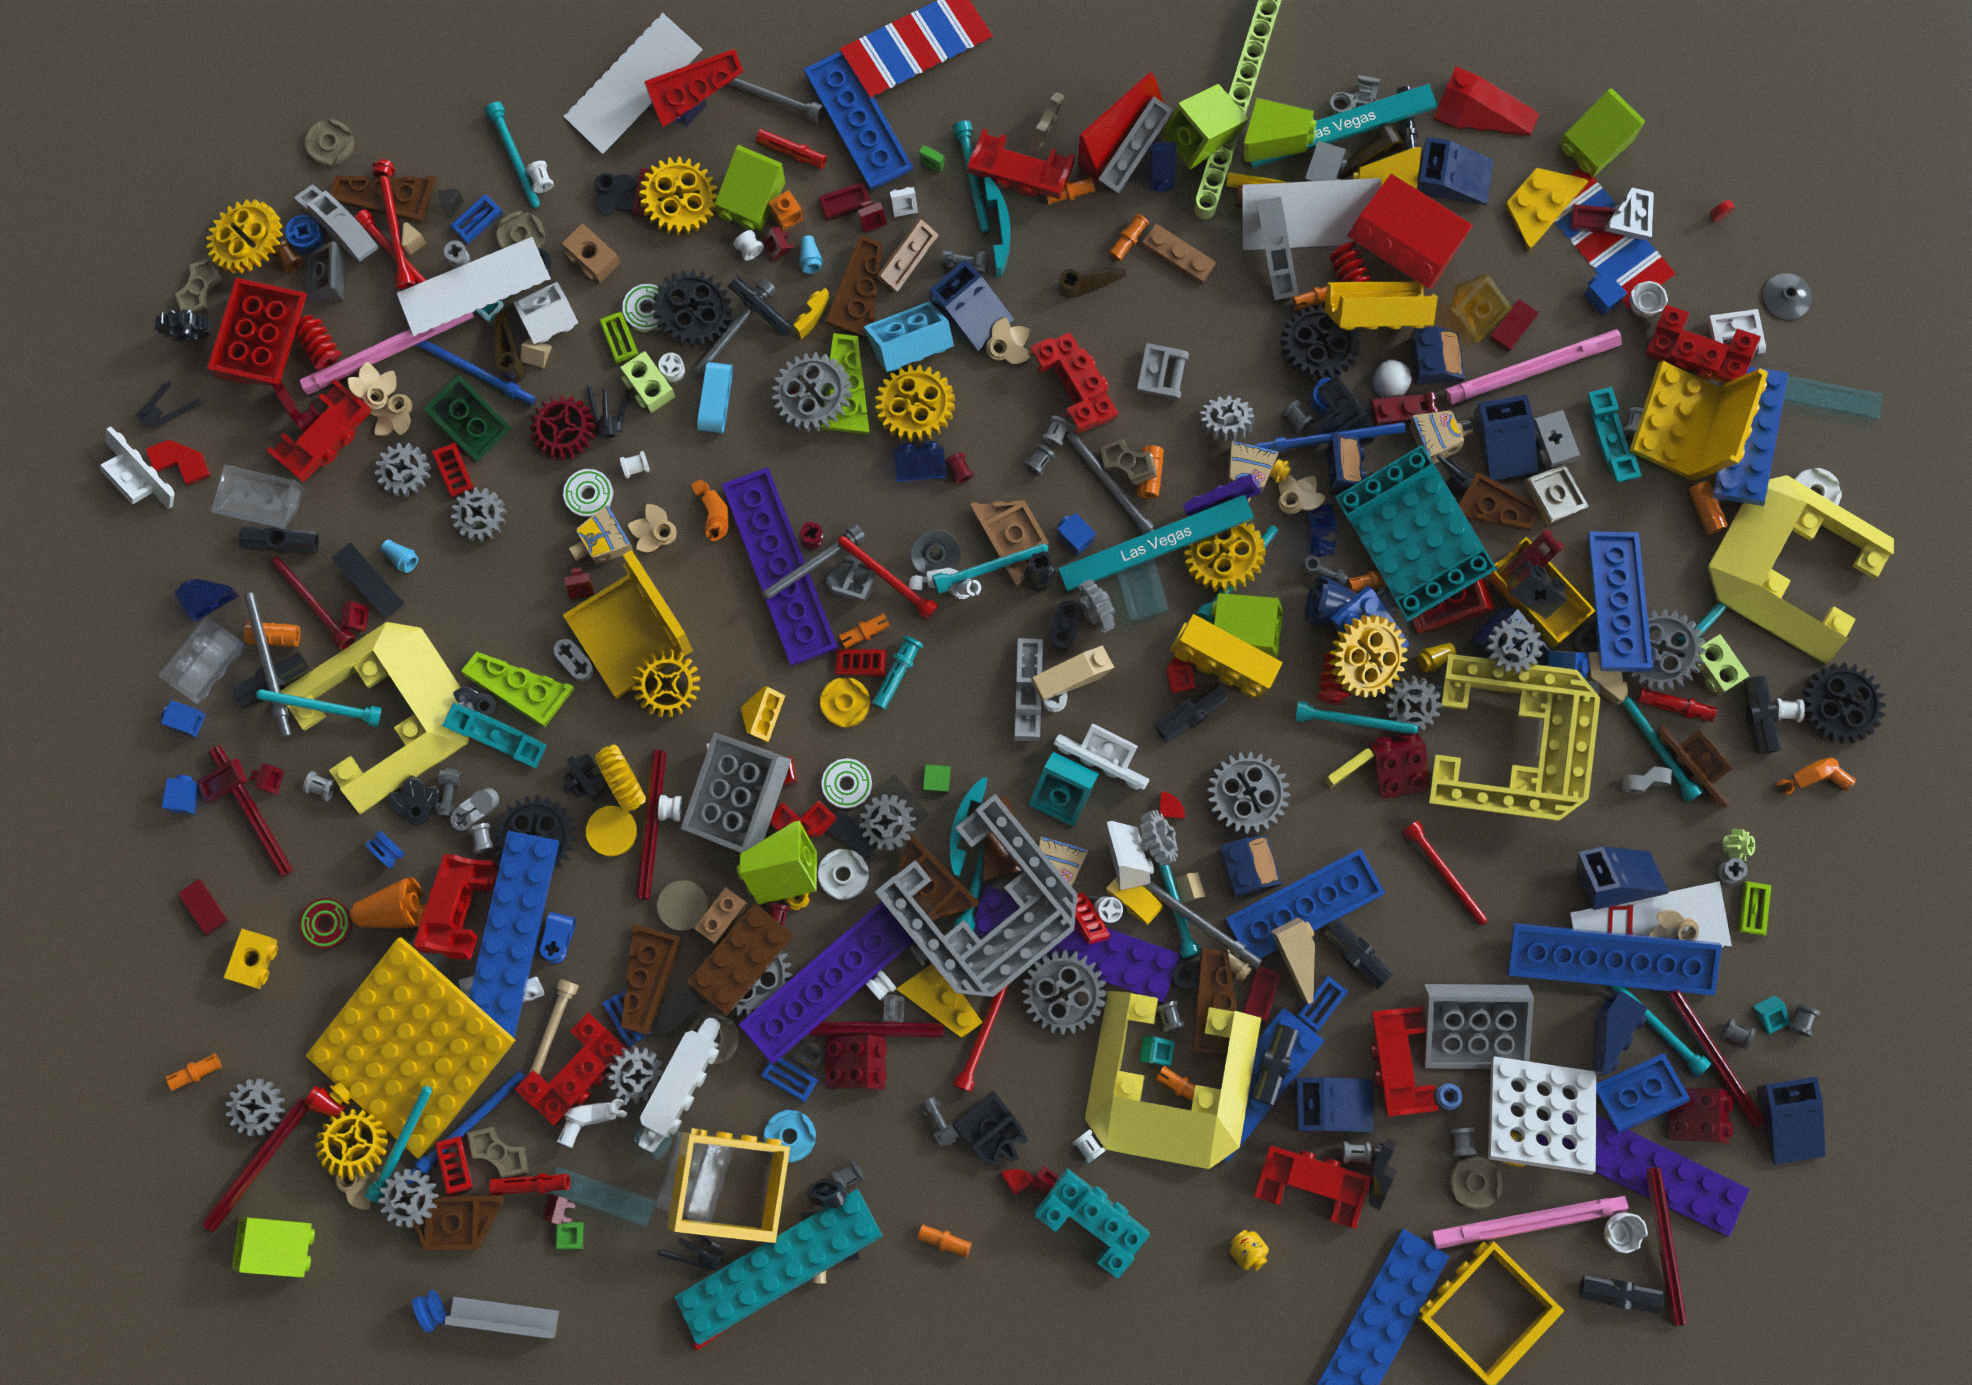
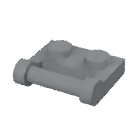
[1137,343,1189,401]

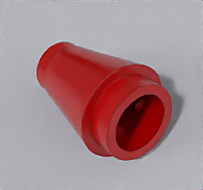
[304,1086,345,1119]

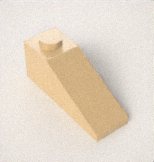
[1031,645,1114,701]
[1271,918,1315,1004]

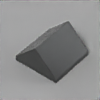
[305,241,345,302]

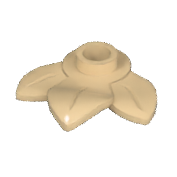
[986,317,1030,364]
[348,362,396,410]
[370,394,413,436]
[1278,475,1325,514]
[628,504,677,553]
[1648,910,1699,940]
[335,1156,388,1210]

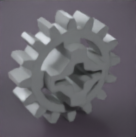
[1200,396,1254,441]
[375,443,431,497]
[451,487,507,542]
[1078,579,1115,633]
[1486,618,1543,674]
[1385,676,1442,730]
[859,794,916,850]
[1140,810,1178,866]
[606,1045,664,1104]
[226,1079,285,1136]
[379,1169,439,1227]

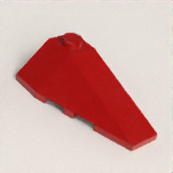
[1433,66,1540,136]

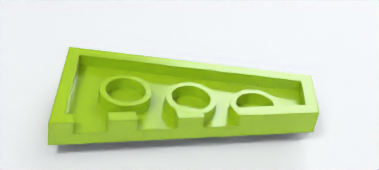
[821,333,870,435]
[461,652,574,728]

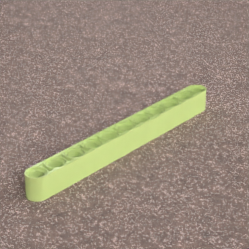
[1194,0,1282,220]

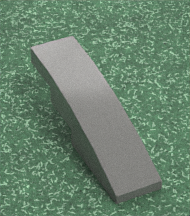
[1015,638,1043,742]

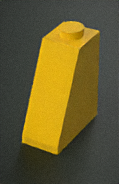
[1352,147,1421,189]

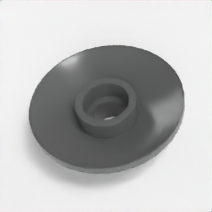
[1762,273,1812,320]
[911,529,961,576]

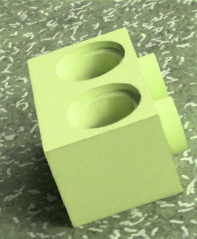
[620,351,675,413]
[1696,634,1749,696]

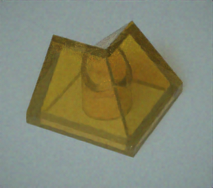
[1451,274,1512,342]

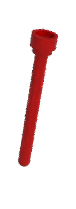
[379,176,416,289]
[354,209,427,284]
[838,536,939,621]
[1402,820,1487,925]
[952,984,1009,1093]

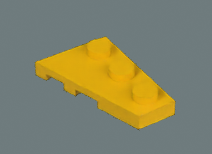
[896,964,983,1038]

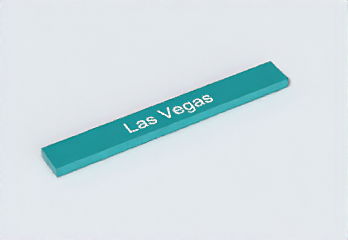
[1250,84,1437,169]
[1058,495,1254,593]

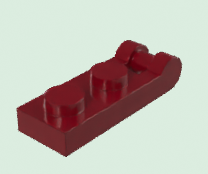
[1369,392,1440,426]
[1499,528,1565,583]

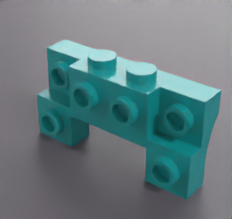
[1035,1168,1150,1279]

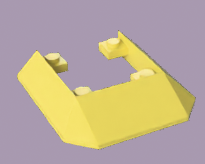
[1707,475,1894,665]
[280,622,469,815]
[1429,654,1600,821]
[1085,991,1261,1169]

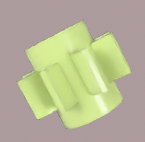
[1723,829,1755,861]

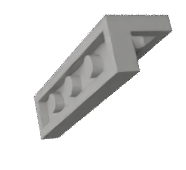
[1098,97,1174,194]
[445,1297,559,1339]

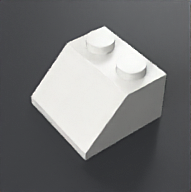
[513,282,578,344]
[1107,821,1154,890]

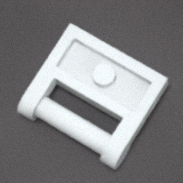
[1707,309,1766,354]

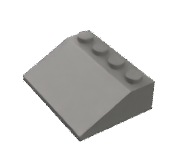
[681,732,792,853]
[1423,984,1534,1069]

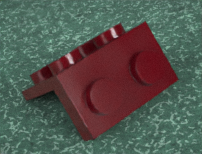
[1368,733,1430,799]
[825,1035,887,1090]
[1668,1088,1733,1144]

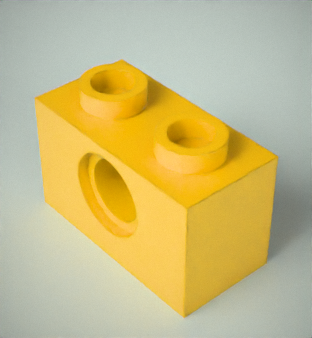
[224,929,278,989]

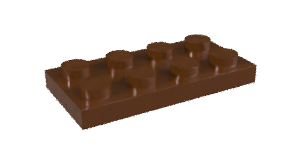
[687,903,795,1016]

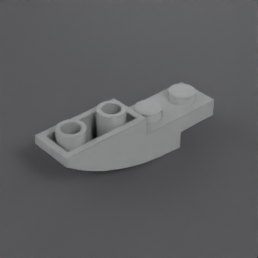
[294,184,378,262]
[1257,197,1299,300]

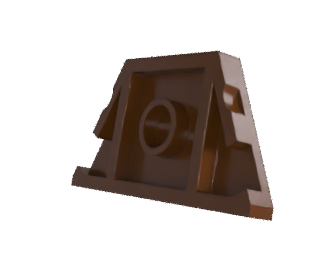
[895,833,980,921]
[402,1196,505,1250]

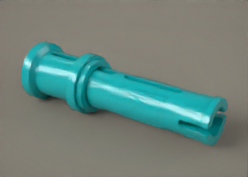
[872,635,924,710]

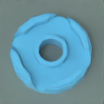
[764,1110,816,1163]

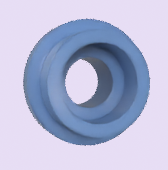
[1436,1083,1462,1110]

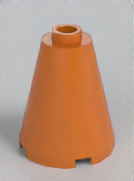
[350,878,426,929]

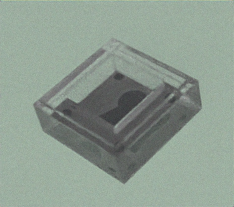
[883,995,904,1023]

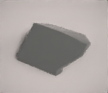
[825,556,877,602]

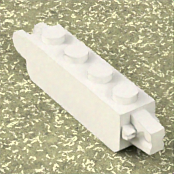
[639,1018,721,1153]

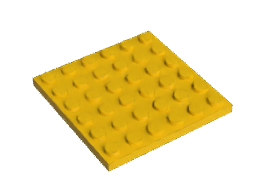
[306,937,516,1159]

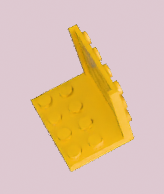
[1629,361,1768,481]
[563,550,693,699]

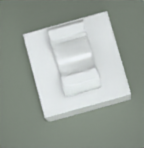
[890,187,918,217]

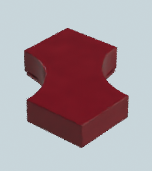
[272,381,303,421]

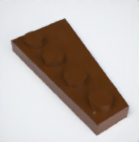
[329,176,437,223]
[825,234,883,341]
[621,924,682,1036]
[1192,948,1237,1055]

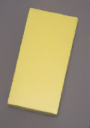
[1325,749,1374,789]

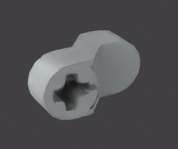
[1621,767,1672,794]
[450,788,499,831]

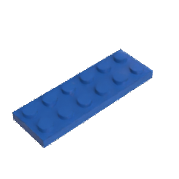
[804,51,913,191]
[1713,367,1789,506]
[1587,531,1653,672]
[1225,849,1386,959]
[1219,1008,1325,1162]

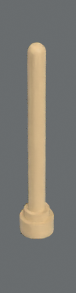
[521,979,579,1100]

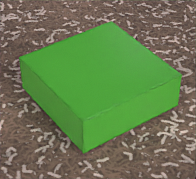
[919,145,945,172]
[923,765,951,793]
[555,1222,584,1249]

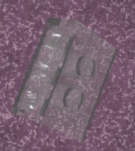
[211,464,304,529]
[158,616,245,704]
[656,1131,734,1222]

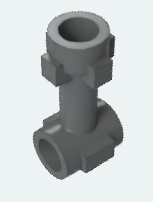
[942,249,989,274]
[1301,556,1348,586]
[435,768,462,817]
[921,1097,960,1147]

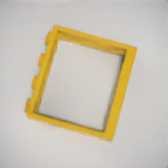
[667,1128,790,1243]
[1417,1241,1564,1385]

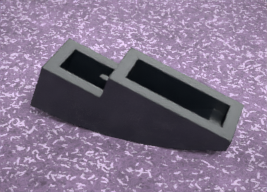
[331,542,405,619]

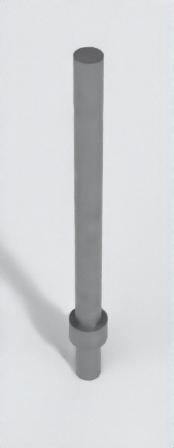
[1066,431,1155,535]
[244,593,291,738]
[1142,881,1262,969]

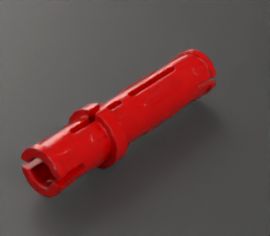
[756,129,827,169]
[1637,687,1717,723]
[489,1173,570,1196]

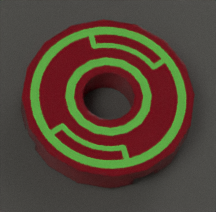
[299,898,352,950]

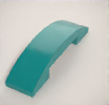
[984,177,1010,277]
[1587,387,1642,483]
[442,702,547,768]
[950,777,988,879]

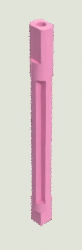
[300,312,474,395]
[1446,329,1622,404]
[1431,1196,1629,1249]

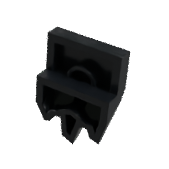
[953,1090,1028,1166]
[1369,1138,1397,1211]

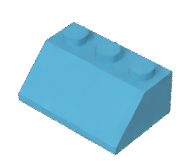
[863,301,954,372]

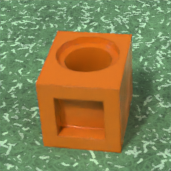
[768,190,804,232]

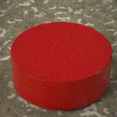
[1710,200,1735,222]

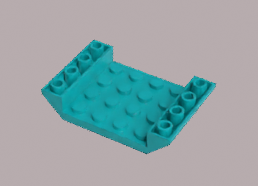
[1335,445,1497,622]

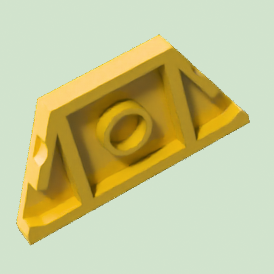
[1505,168,1588,251]

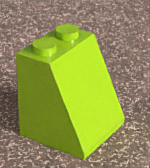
[1160,84,1249,169]
[1559,88,1645,177]
[1244,98,1317,162]
[715,145,785,232]
[1212,593,1283,660]
[737,821,817,905]
[231,1216,315,1278]

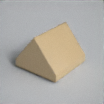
[401,223,427,255]
[520,339,552,369]
[1174,872,1206,904]

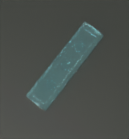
[1784,376,1883,420]
[548,1167,657,1227]

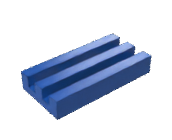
[450,194,503,245]
[1296,976,1348,1033]
[602,989,651,1047]
[761,1058,819,1103]

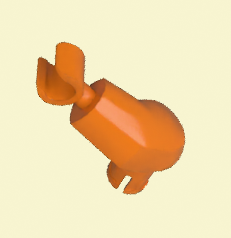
[691,480,728,541]
[1776,757,1856,795]

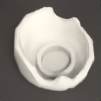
[1630,281,1668,318]
[1372,359,1412,398]
[1604,1212,1648,1254]

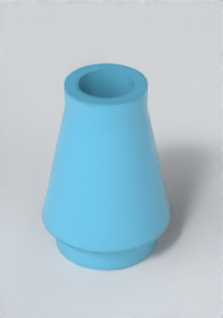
[799,236,823,274]
[380,540,418,573]

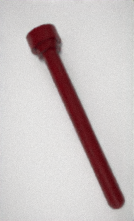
[271,557,356,650]

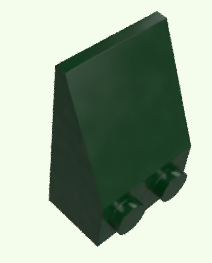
[421,373,512,462]

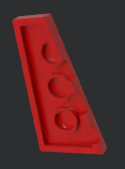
[644,48,744,129]

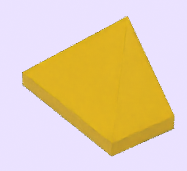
[740,686,785,742]

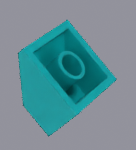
[1028,752,1099,827]

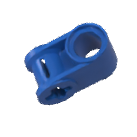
[540,912,576,964]

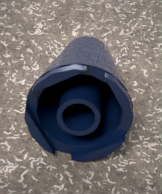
[1305,575,1358,626]

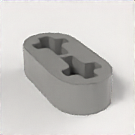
[554,639,594,682]

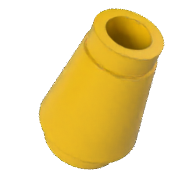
[1417,643,1456,672]

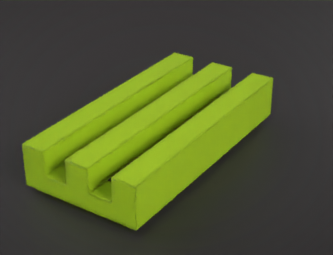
[599,311,639,365]
[1738,881,1771,937]

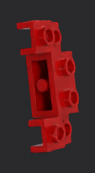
[967,128,1075,199]
[1646,304,1761,384]
[1028,332,1119,435]
[267,379,372,483]
[413,854,499,960]
[1370,1006,1439,1117]
[515,1012,629,1126]
[1253,1145,1372,1229]

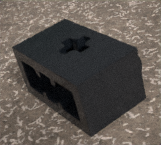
[1506,560,1568,619]

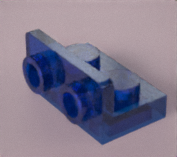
[894,441,946,482]

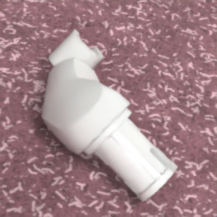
[909,568,981,599]
[557,1099,627,1148]

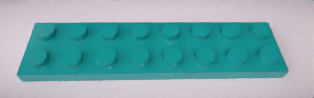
[675,1189,883,1345]

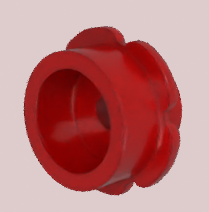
[372,159,396,178]

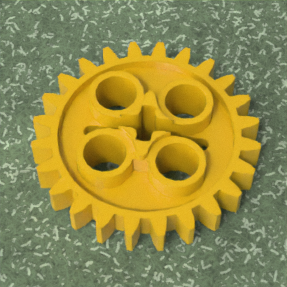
[639,157,718,236]
[206,199,283,274]
[875,365,955,442]
[1184,523,1266,593]
[1330,615,1408,698]

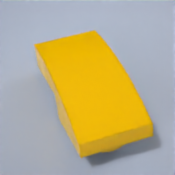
[793,288,830,340]
[1106,877,1164,925]

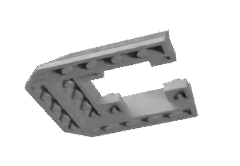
[875,794,1077,997]

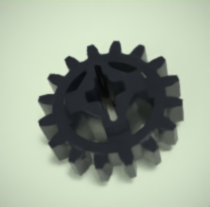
[155,309,211,342]

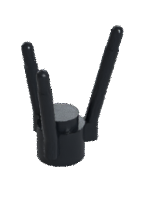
[136,380,202,428]
[587,385,630,438]
[1436,454,1474,495]
[658,1216,725,1271]

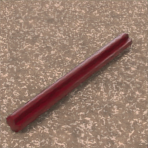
[208,745,293,877]
[636,750,667,900]
[1668,990,1765,1128]
[807,1021,944,1038]
[202,1098,308,1232]
[1646,1167,1687,1326]

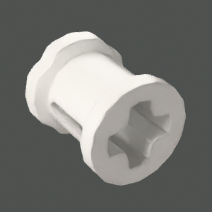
[525,161,554,193]
[620,451,650,479]
[1774,698,1805,722]
[1072,1130,1106,1164]

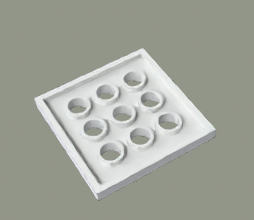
[1488,1057,1596,1175]

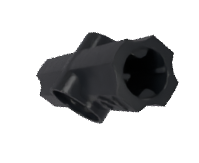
[238,526,319,554]
[1024,551,1056,592]
[231,651,310,708]
[1743,676,1781,755]
[1154,682,1228,743]
[1323,918,1394,990]
[1252,1023,1298,1106]
[1579,1275,1664,1314]

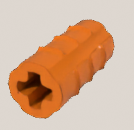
[1137,445,1164,499]
[1688,481,1728,535]
[244,622,301,647]

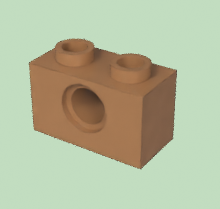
[562,223,620,283]
[694,887,749,946]

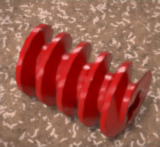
[1329,241,1371,282]
[295,315,342,370]
[1317,652,1355,706]

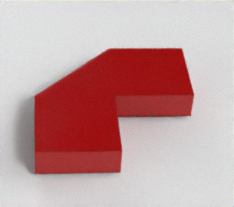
[146,440,211,485]
[1165,656,1196,694]
[770,800,837,837]

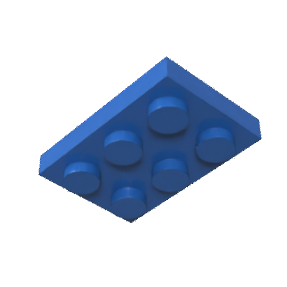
[1330,586,1410,673]
[1596,1053,1690,1134]

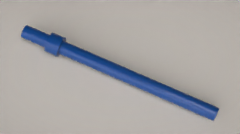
[415,340,536,406]
[1256,422,1406,453]
[407,1070,526,1185]

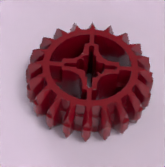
[529,394,597,461]

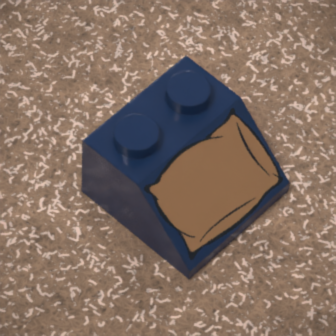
[1409,327,1465,385]
[1326,433,1367,495]
[1218,835,1282,898]

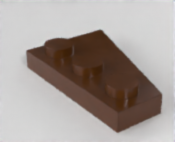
[1459,472,1540,531]
[981,795,1022,883]

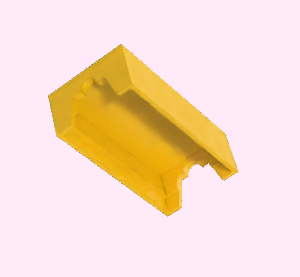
[1324,281,1438,330]
[1485,537,1595,649]
[1170,614,1283,698]

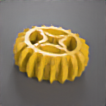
[631,649,700,717]
[595,744,646,812]
[315,1109,389,1181]

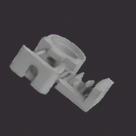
[1329,75,1380,115]

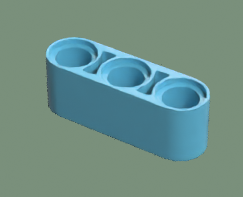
[697,362,733,433]

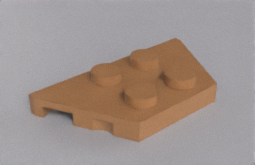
[970,500,1049,588]

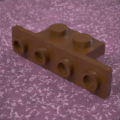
[1657,725,1734,809]

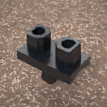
[563,753,608,801]

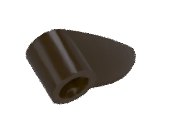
[1341,124,1405,179]
[1059,268,1126,298]
[494,312,526,383]

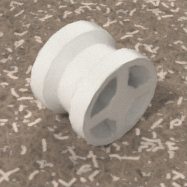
[733,230,764,261]
[659,353,685,382]
[1042,692,1067,713]
[658,795,682,822]
[1094,896,1123,923]
[866,970,897,1002]

